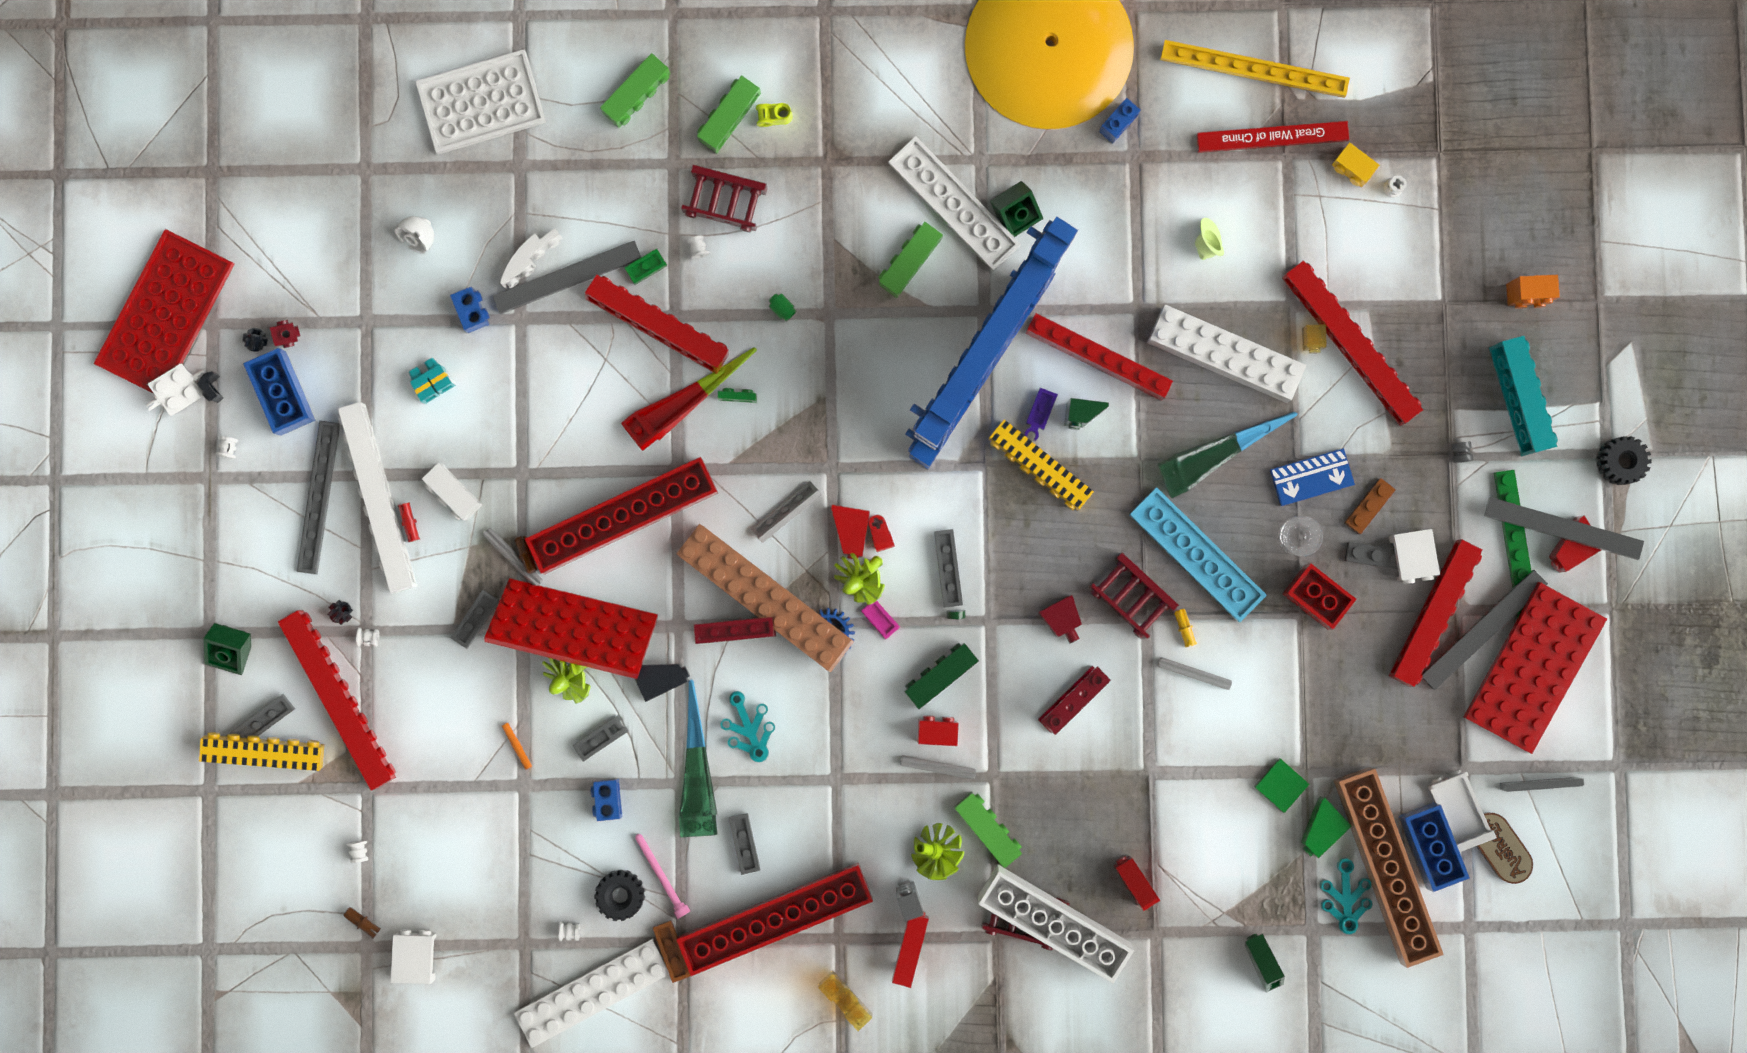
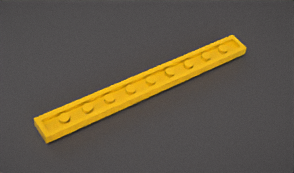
[1160,40,1350,98]

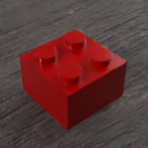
[917,716,959,746]

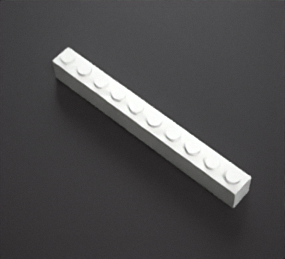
[337,402,417,593]

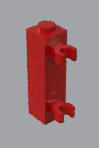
[892,911,929,988]

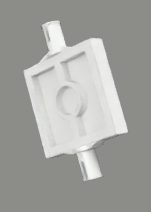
[145,363,205,416]

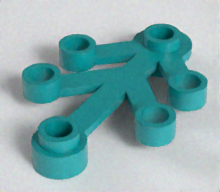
[720,691,775,762]
[1320,858,1373,934]

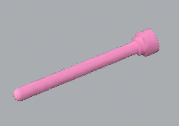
[635,834,691,919]

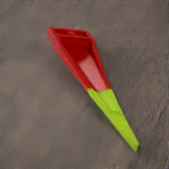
[621,347,757,451]

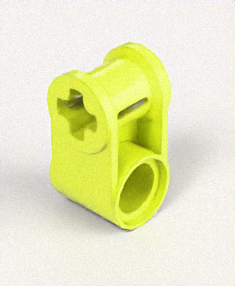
[756,103,793,127]

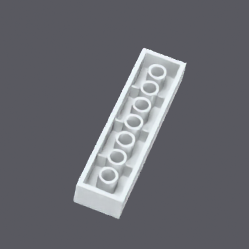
[1147,305,1306,403]
[978,865,1134,983]

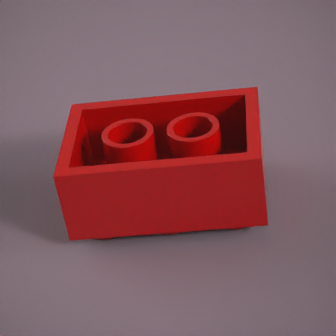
[1282,563,1357,630]

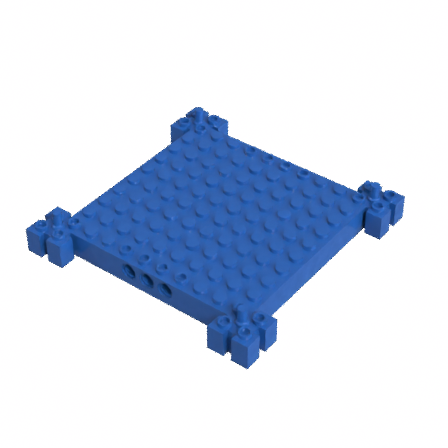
[905,216,1078,470]

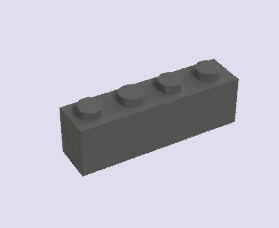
[896,880,924,922]

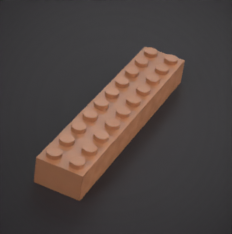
[676,524,854,672]
[1333,767,1444,968]

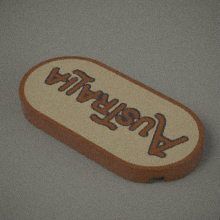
[1476,812,1533,884]

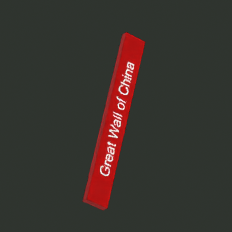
[1196,121,1349,153]

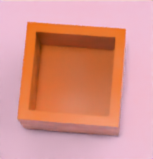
[1506,275,1560,309]

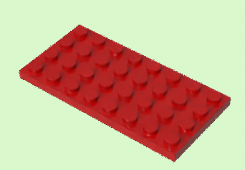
[93,229,235,394]
[484,578,658,679]
[1463,582,1607,754]

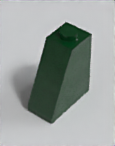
[1245,933,1285,993]

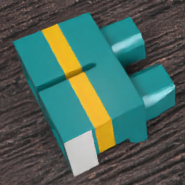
[409,358,456,404]

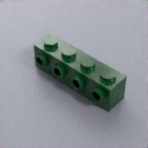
[904,643,979,709]

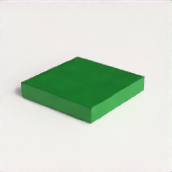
[1254,758,1310,813]

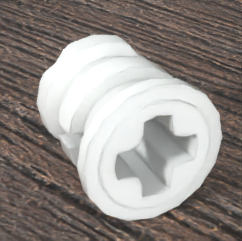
[1384,175,1407,198]
[687,235,710,259]
[215,436,238,459]
[356,627,379,646]
[347,840,368,863]
[558,921,581,941]

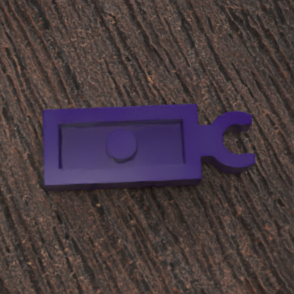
[1024,387,1058,441]

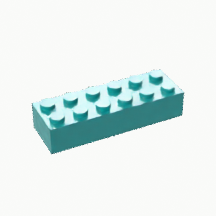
[1489,336,1558,457]

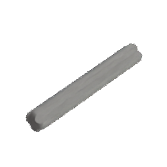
[483,528,543,586]
[1157,657,1232,690]
[900,755,976,779]

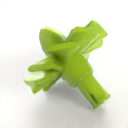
[834,553,885,605]
[542,658,591,704]
[911,823,964,881]

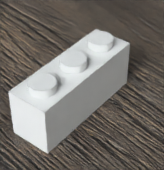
[422,463,483,521]

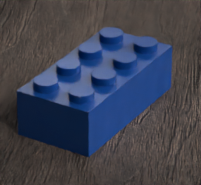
[243,348,316,436]
[1398,803,1470,892]

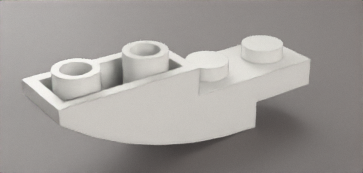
[500,228,562,289]

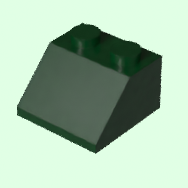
[990,181,1044,237]
[1064,398,1109,430]
[203,623,251,675]

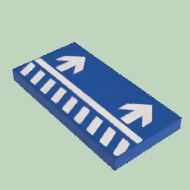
[1270,448,1355,506]

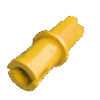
[1175,609,1197,648]

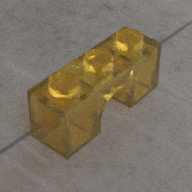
[818,970,873,1031]

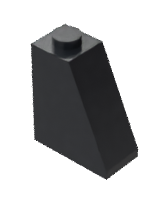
[635,664,690,702]

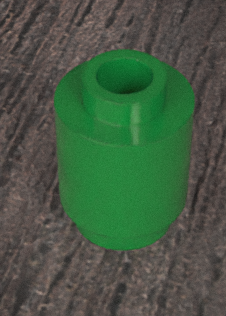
[768,293,797,322]

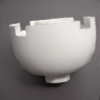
[395,216,435,254]

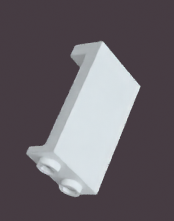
[1427,770,1497,852]

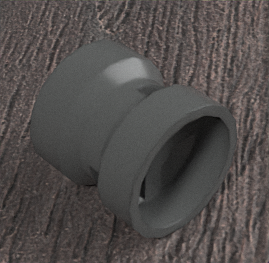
[1451,441,1474,463]

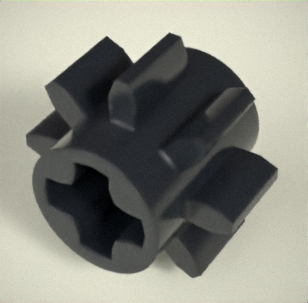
[242,328,268,352]
[327,600,353,625]

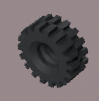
[1596,436,1652,485]
[594,870,645,921]

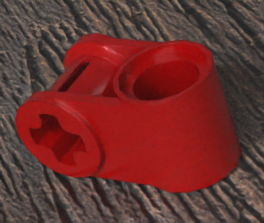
[869,515,895,553]

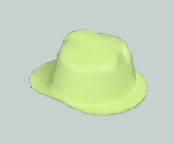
[1195,217,1224,260]

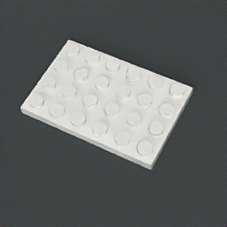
[415,49,547,154]

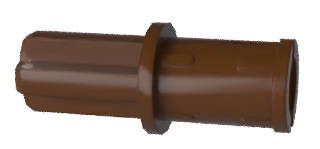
[514,536,537,574]
[343,907,381,939]

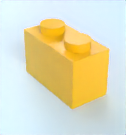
[1332,142,1380,188]

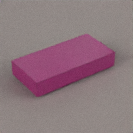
[861,601,900,640]

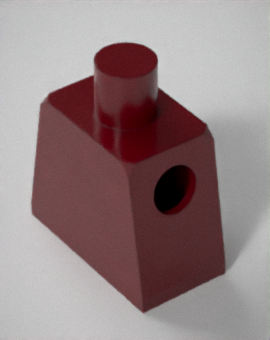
[1038,595,1082,644]

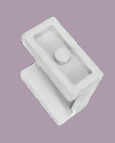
[1389,529,1440,584]
[391,929,436,984]

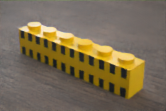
[989,419,1094,511]
[199,732,325,771]

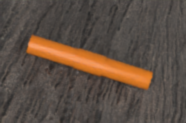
[501,723,532,770]

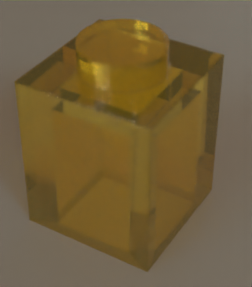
[1302,325,1327,354]

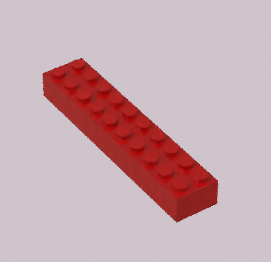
[525,457,718,575]
[676,862,873,976]

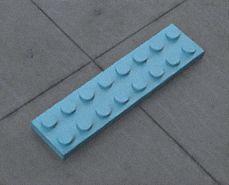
[1129,487,1267,622]

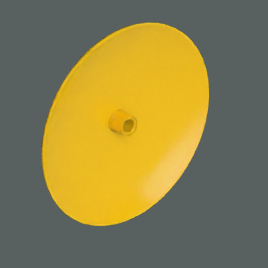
[965,0,1134,129]

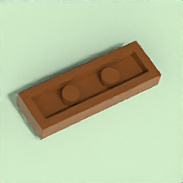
[1344,478,1396,535]
[653,920,690,983]

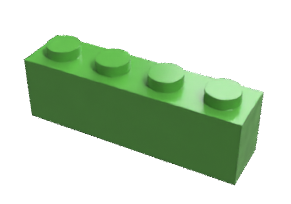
[600,53,670,128]
[697,75,761,154]
[878,222,943,298]
[954,792,1022,868]

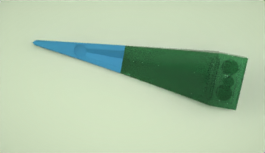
[1158,412,1298,499]
[679,680,718,837]

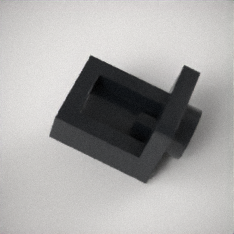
[197,371,224,403]

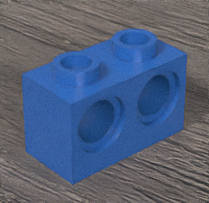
[1099,98,1141,144]
[450,287,490,333]
[591,779,623,821]

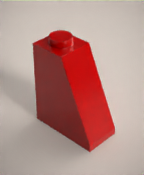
[831,505,870,559]
[1549,515,1601,573]
[1114,855,1160,911]

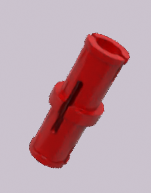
[398,502,420,543]

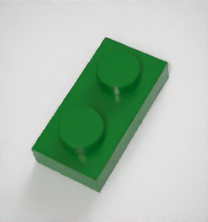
[625,249,667,285]
[717,388,757,403]

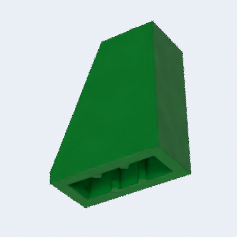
[1301,796,1352,858]

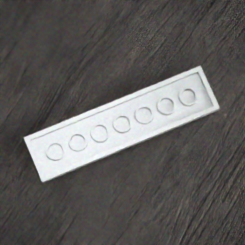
[888,136,1021,271]
[514,938,669,1048]

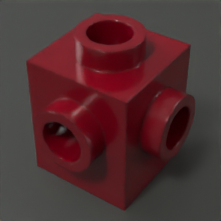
[269,319,301,348]

